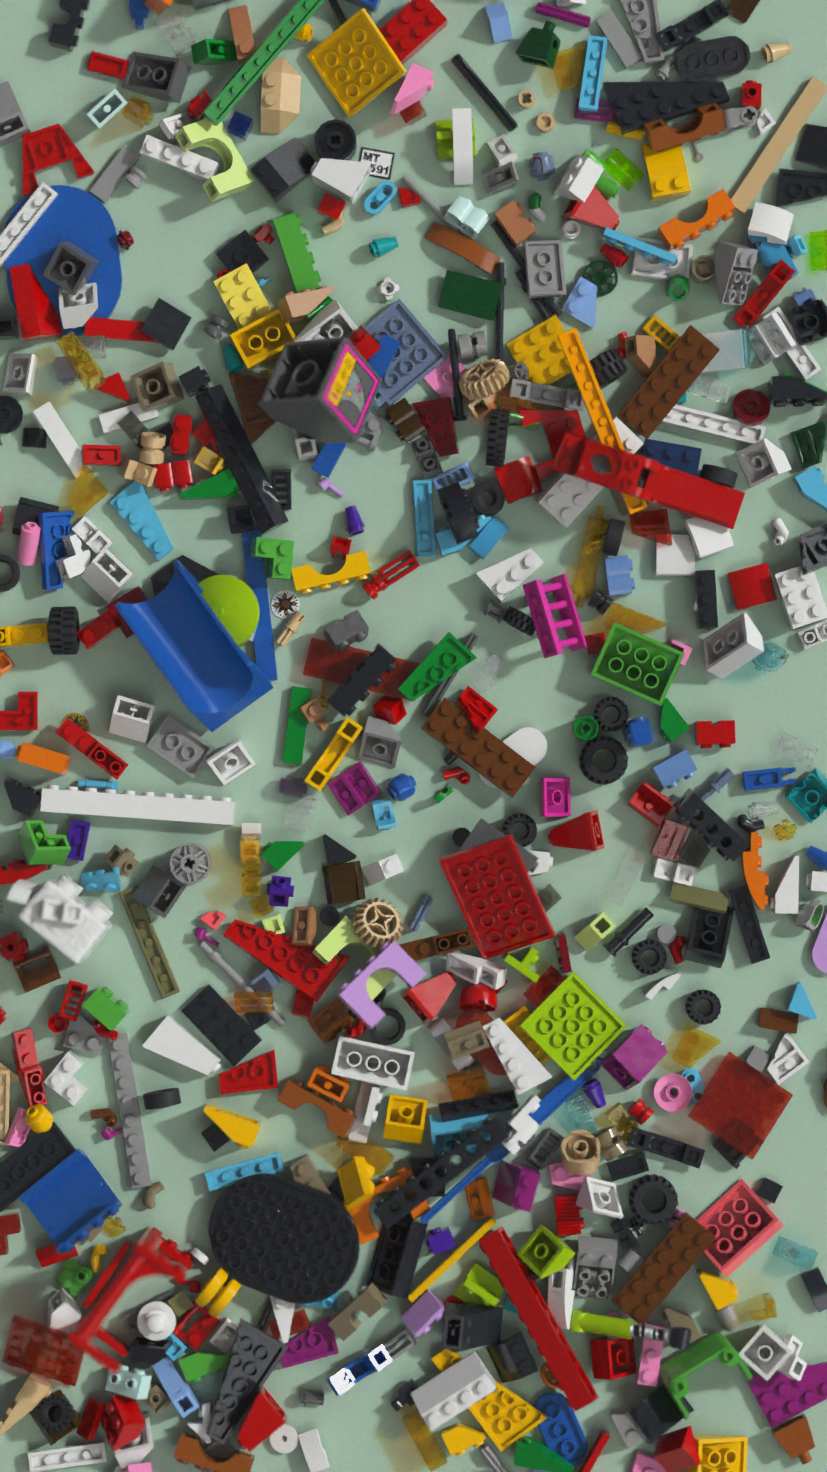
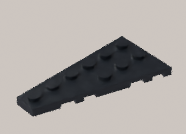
[602,82,730,135]
[206,1318,288,1445]

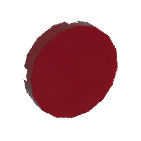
[732,389,770,426]

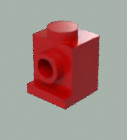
[186,90,212,122]

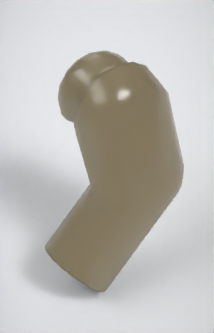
[142,1181,164,1209]

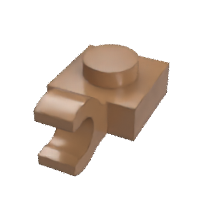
[299,697,330,732]

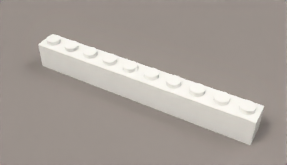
[40,785,235,825]

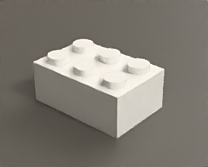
[772,565,827,630]

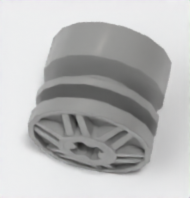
[170,843,212,884]

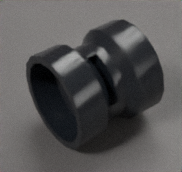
[588,589,614,616]

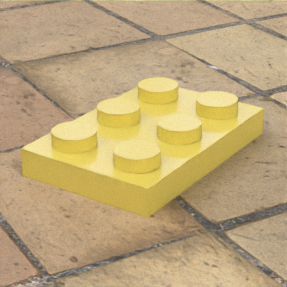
[213,263,272,329]

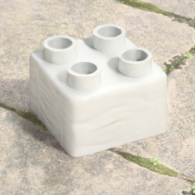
[18,875,114,964]

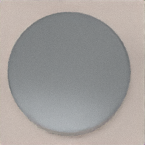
[657,924,677,944]

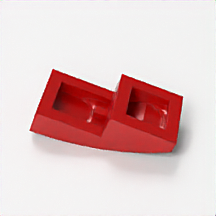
[292,989,314,1019]

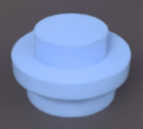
[0,740,16,760]

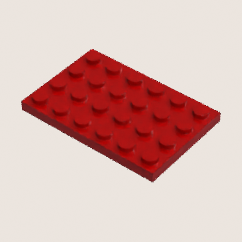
[439,834,555,960]

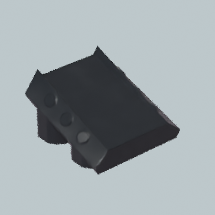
[787,299,827,346]
[12,497,59,541]

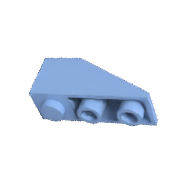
[152,1356,200,1418]

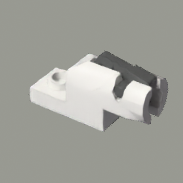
[501,1094,541,1155]

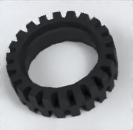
[486,409,509,467]

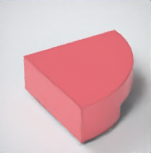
[200,911,226,931]

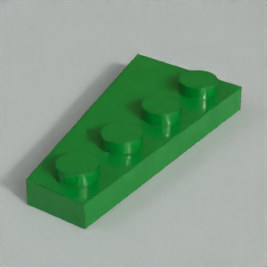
[398,632,477,702]

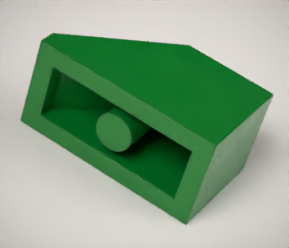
[191,39,237,65]
[659,697,690,742]
[262,841,305,871]

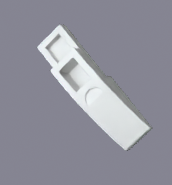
[548,1250,577,1330]

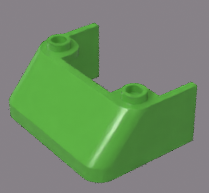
[658,1333,753,1420]

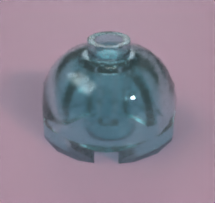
[751,638,790,673]

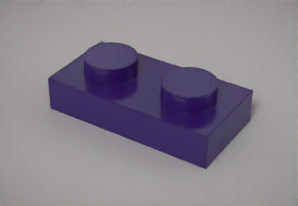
[67,820,91,861]

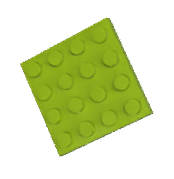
[519,971,627,1081]

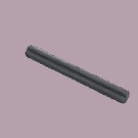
[422,633,478,718]

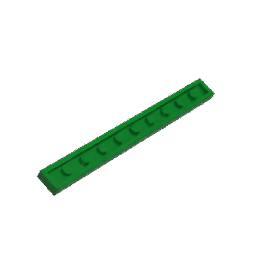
[201,0,325,126]

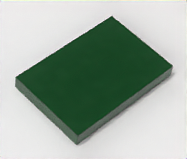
[438,269,503,321]

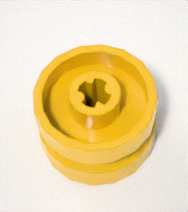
[194,1268,242,1318]

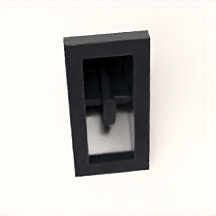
[323,834,357,864]

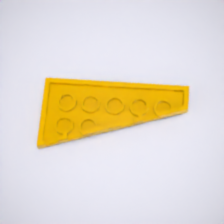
[431,1349,548,1452]

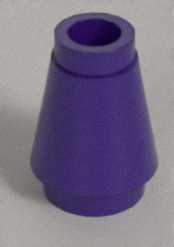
[345,506,365,536]
[583,1079,607,1109]

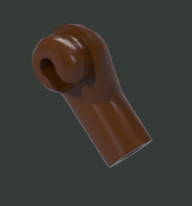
[91,1108,118,1127]

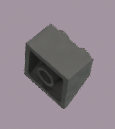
[43,241,100,296]

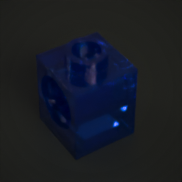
[227,111,254,141]

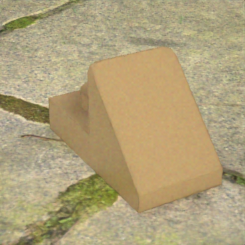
[120,457,157,487]

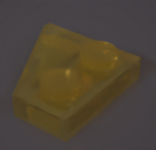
[553,44,585,93]
[68,465,109,517]
[672,1025,722,1068]

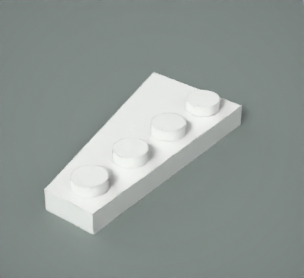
[482,1017,552,1095]

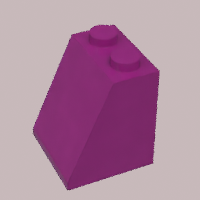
[601,1024,669,1091]
[492,1160,540,1212]

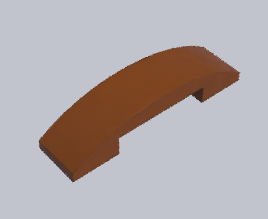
[425,222,501,275]

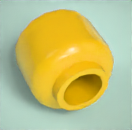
[24,1104,53,1133]

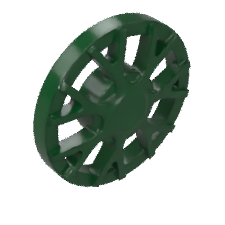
[582,260,618,296]

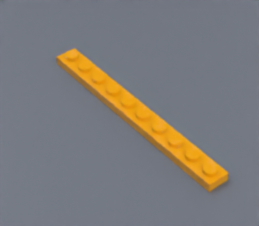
[557,328,648,514]

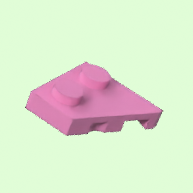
[549,1162,590,1192]

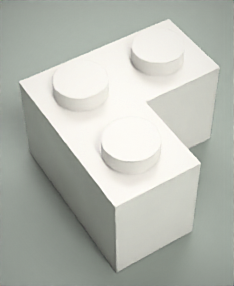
[44,1050,88,1106]

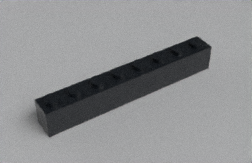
[195,384,289,534]

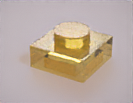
[249,894,274,919]

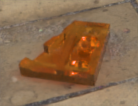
[497,396,542,413]

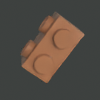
[494,200,536,247]

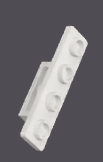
[348,1081,383,1143]

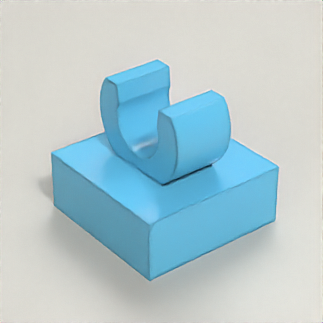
[784,235,808,257]

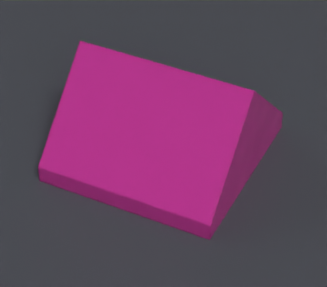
[540,778,571,817]

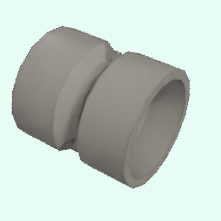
[457,331,488,360]

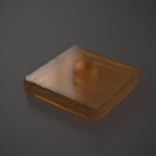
[446,1066,491,1101]

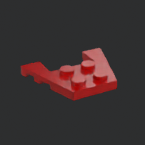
[23,123,95,196]
[517,409,586,482]

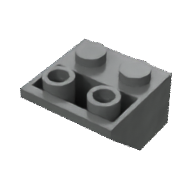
[132,865,186,918]

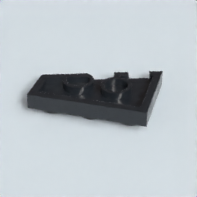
[775,168,827,207]

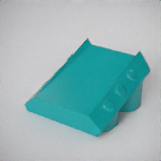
[785,768,827,823]

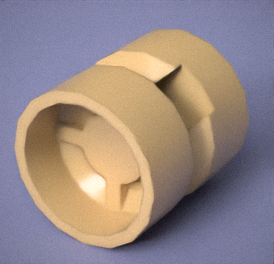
[139,432,166,464]

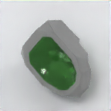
[794,899,824,931]

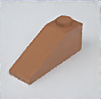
[228,5,255,65]

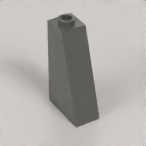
[459,818,539,873]

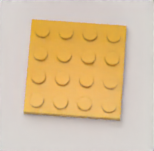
[307,8,407,118]

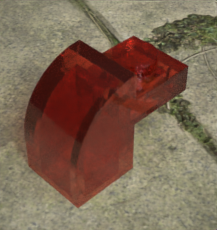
[523,965,564,1008]
[0,1211,22,1255]

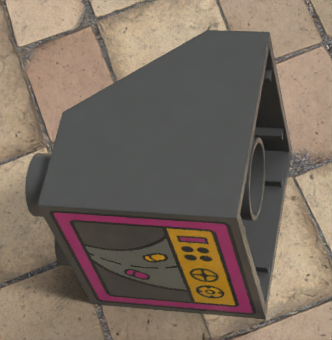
[259,336,382,444]

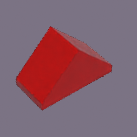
[93,372,131,403]

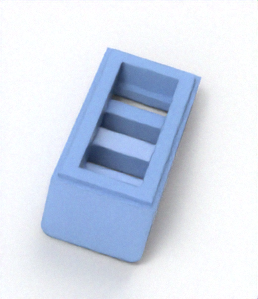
[432,462,476,490]

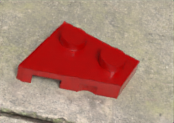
[457,686,498,733]

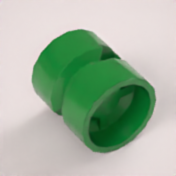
[573,716,599,741]

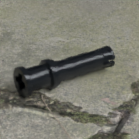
[603,907,654,958]

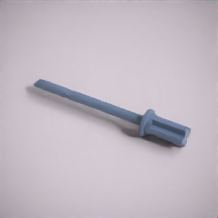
[659,767,735,840]

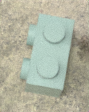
[105,1364,152,1400]

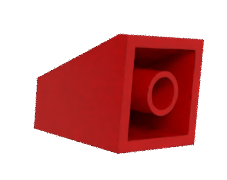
[237,1386,287,1452]

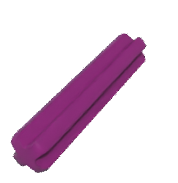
[535,2,591,28]

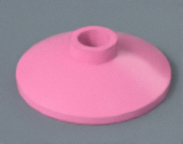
[654,1073,692,1112]

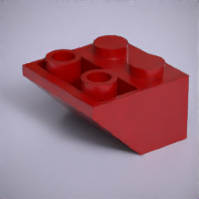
[101,1395,145,1451]

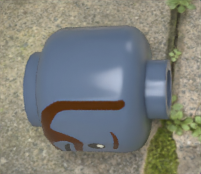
[529,152,555,181]

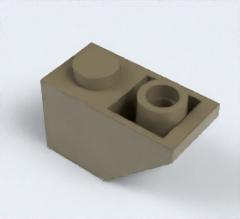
[662,1306,701,1341]

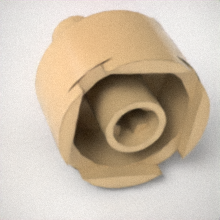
[561,1130,600,1175]

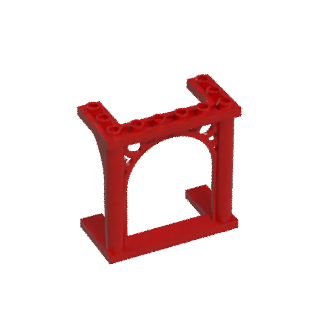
[68,1227,195,1374]

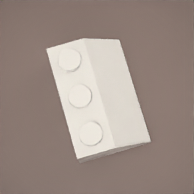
[703,612,764,679]

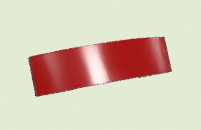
[732,259,795,331]

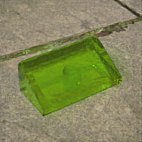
[603,149,645,191]
[809,230,827,271]

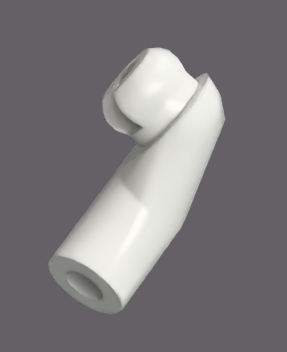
[772,518,789,546]

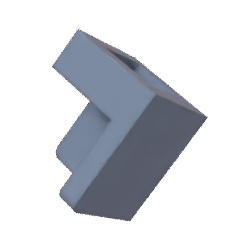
[250,969,280,997]

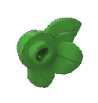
[56,1259,92,1297]

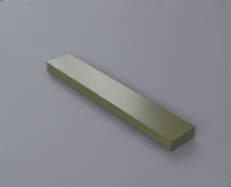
[119,885,180,999]

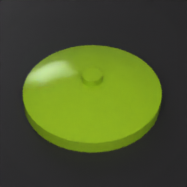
[199,575,260,647]

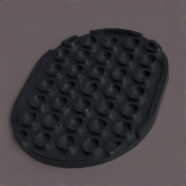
[209,1173,360,1304]

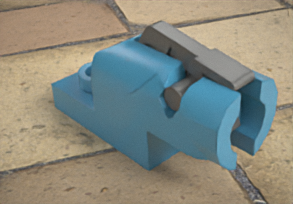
[747,235,799,279]

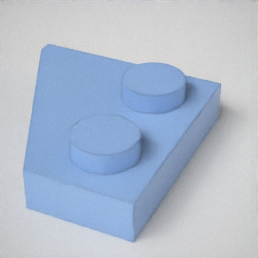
[562,276,597,328]

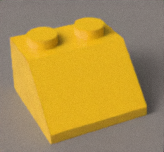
[383,1094,428,1144]
[696,1269,739,1310]

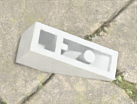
[770,856,799,914]

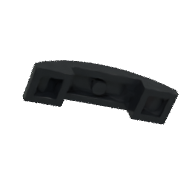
[655,0,729,51]
[626,1126,705,1168]

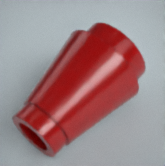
[599,243,629,269]

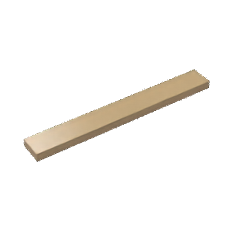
[731,77,827,215]

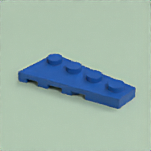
[38,510,74,590]

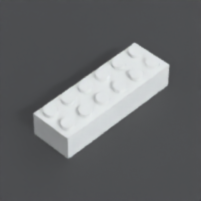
[535,417,644,528]

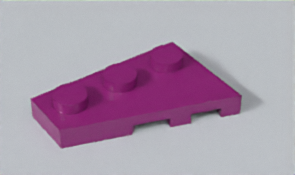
[281,1316,339,1368]

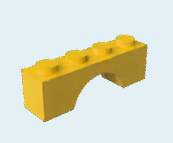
[291,551,371,595]
[304,717,363,792]

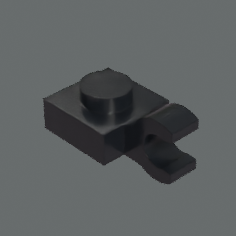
[391,1378,419,1412]

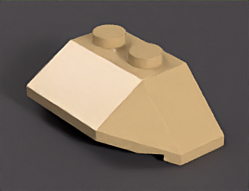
[260,57,301,134]

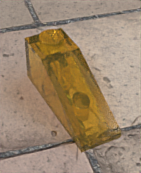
[603,602,666,631]

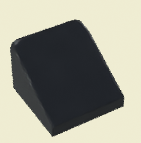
[22,428,47,448]

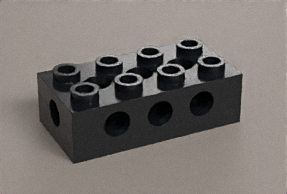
[674,788,749,862]

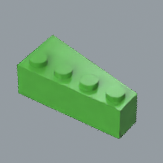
[272,211,321,293]

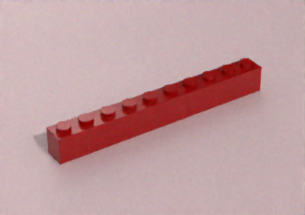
[479,1226,599,1411]

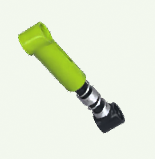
[569,1309,692,1350]

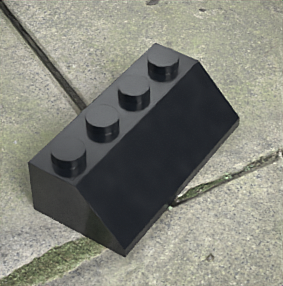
[366,1215,428,1298]

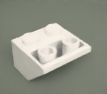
[81,548,135,603]
[109,695,157,743]
[47,1288,81,1343]

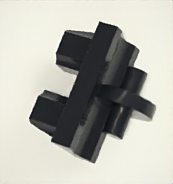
[610,1215,644,1250]

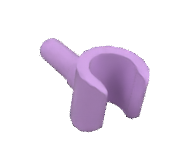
[318,478,344,497]

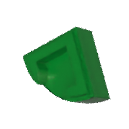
[434,786,453,803]

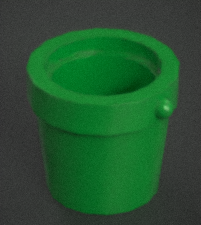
[665,274,690,301]

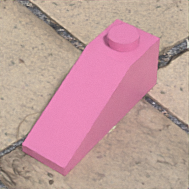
[390,64,435,115]

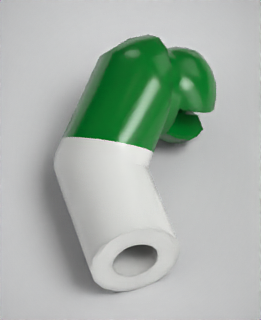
[528,193,548,222]

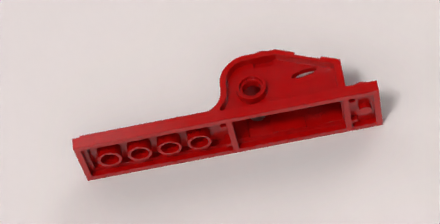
[552,432,745,529]

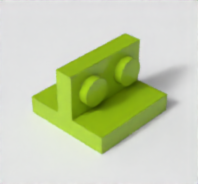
[435,118,476,160]
[503,946,540,983]
[454,1262,505,1306]

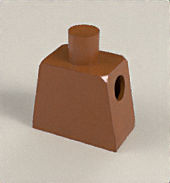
[771,1413,815,1464]

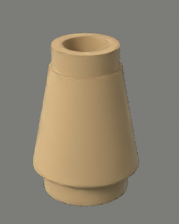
[761,42,791,63]

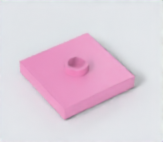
[424,350,467,400]

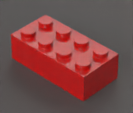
[379,0,447,65]

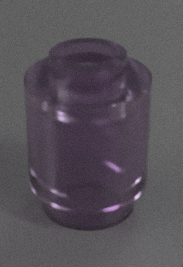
[279,777,308,798]

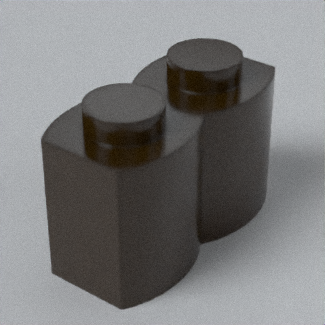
[385,398,426,443]

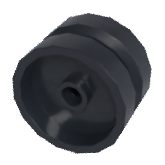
[314,119,357,161]

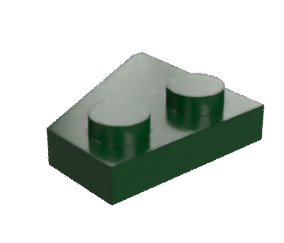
[791,421,827,469]

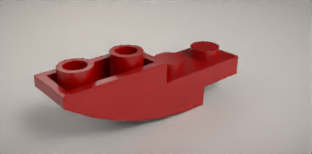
[55,717,129,780]
[0,859,49,884]
[11,1027,48,1108]

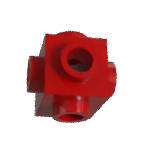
[0,932,29,963]

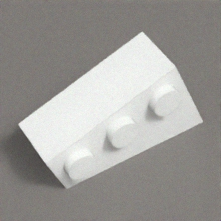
[475,548,544,603]

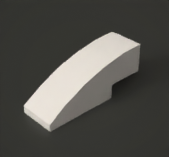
[445,952,507,990]

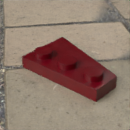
[412,397,460,457]

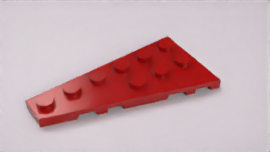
[223,919,351,1003]

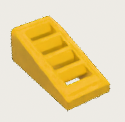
[641,315,680,352]

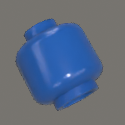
[387,773,416,802]

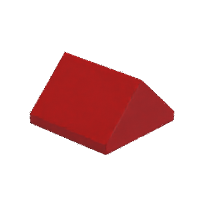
[653,1426,701,1472]

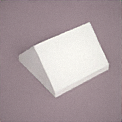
[2,353,38,396]
[206,739,256,785]
[576,1177,623,1219]

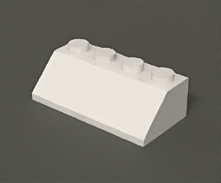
[331,1036,415,1090]
[410,1351,496,1431]

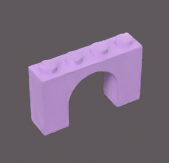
[337,941,426,1029]

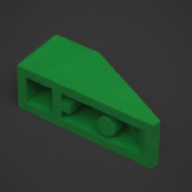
[178,468,241,500]
[514,1436,574,1472]

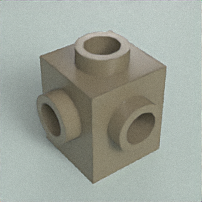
[104,844,139,877]

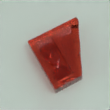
[629,509,672,546]

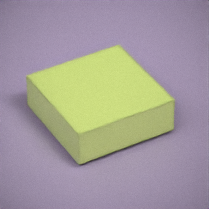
[261,914,285,934]

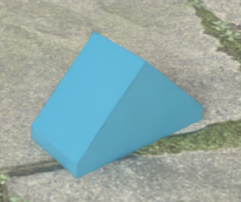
[786,982,817,1019]

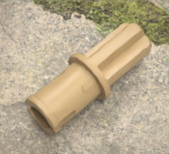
[276,611,306,647]

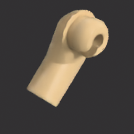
[322,213,344,235]

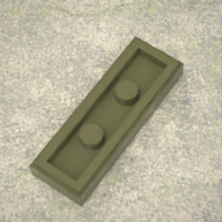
[669,882,729,914]

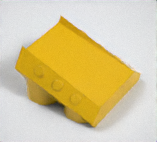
[336,1156,374,1210]

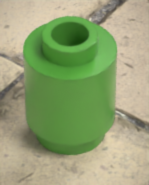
[595,175,619,200]

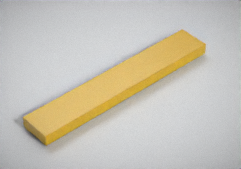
[408,1217,497,1303]

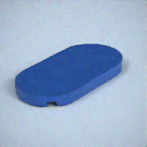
[534,1391,588,1466]

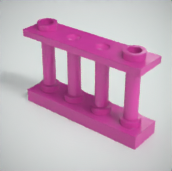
[522,573,588,659]

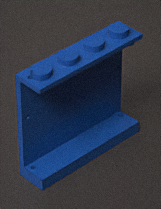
[18,1149,123,1254]

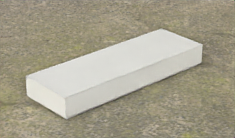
[98,403,159,434]

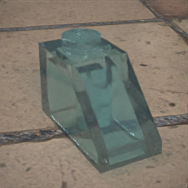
[773,1236,818,1271]

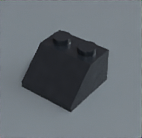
[486,1332,538,1383]

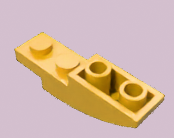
[0,623,49,647]

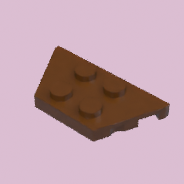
[228,373,277,444]

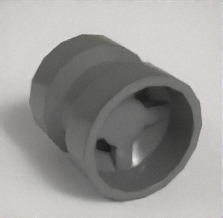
[203,314,229,340]

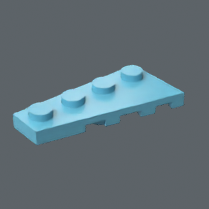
[110,481,174,561]

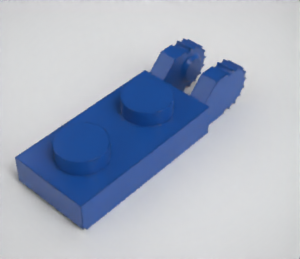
[742,767,797,791]

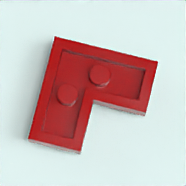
[0,692,38,730]

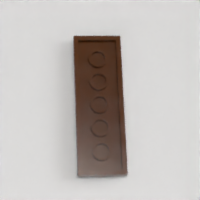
[617,325,720,439]
[421,697,536,798]
[611,1212,716,1326]

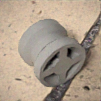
[124,165,148,189]
[507,362,529,384]

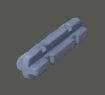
[408,895,433,931]

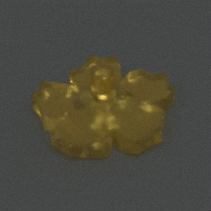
[773,819,797,840]
[103,1217,126,1237]

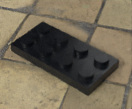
[182,984,262,1066]

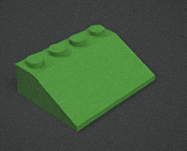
[590,622,685,706]

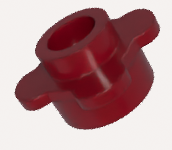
[117,230,134,251]

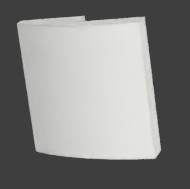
[748,202,794,244]
[744,312,796,366]
[684,517,734,559]
[656,534,695,576]

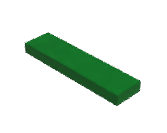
[283,686,311,765]

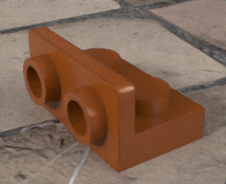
[307,998,355,1043]

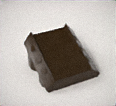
[322,861,366,905]
[29,1390,82,1445]

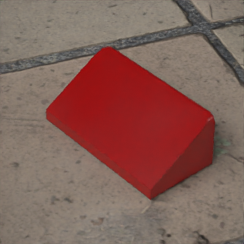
[35,1243,79,1268]

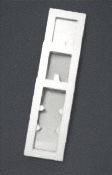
[33,401,92,479]

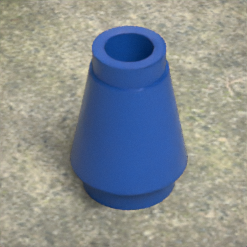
[805,845,827,871]

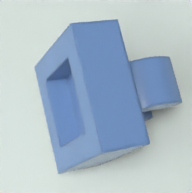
[793,287,815,306]

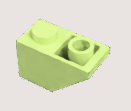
[574,911,616,951]

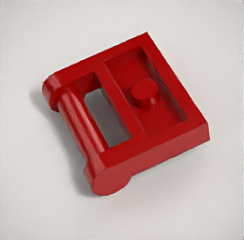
[172,1299,221,1351]

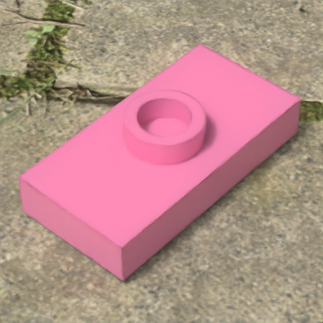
[5,1107,31,1148]

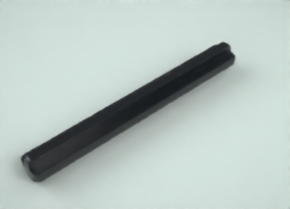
[452,54,518,132]

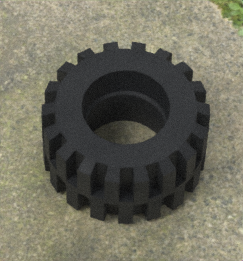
[589,349,628,389]
[48,606,80,655]
[579,736,628,785]
[628,1174,678,1225]

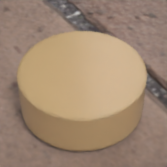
[536,112,555,133]

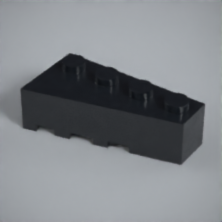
[327,643,396,717]

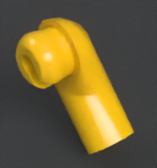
[90,1244,107,1273]

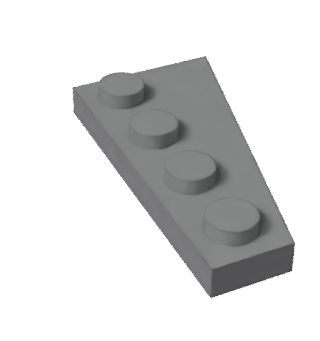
[620,0,664,64]

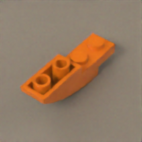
[741,832,769,910]

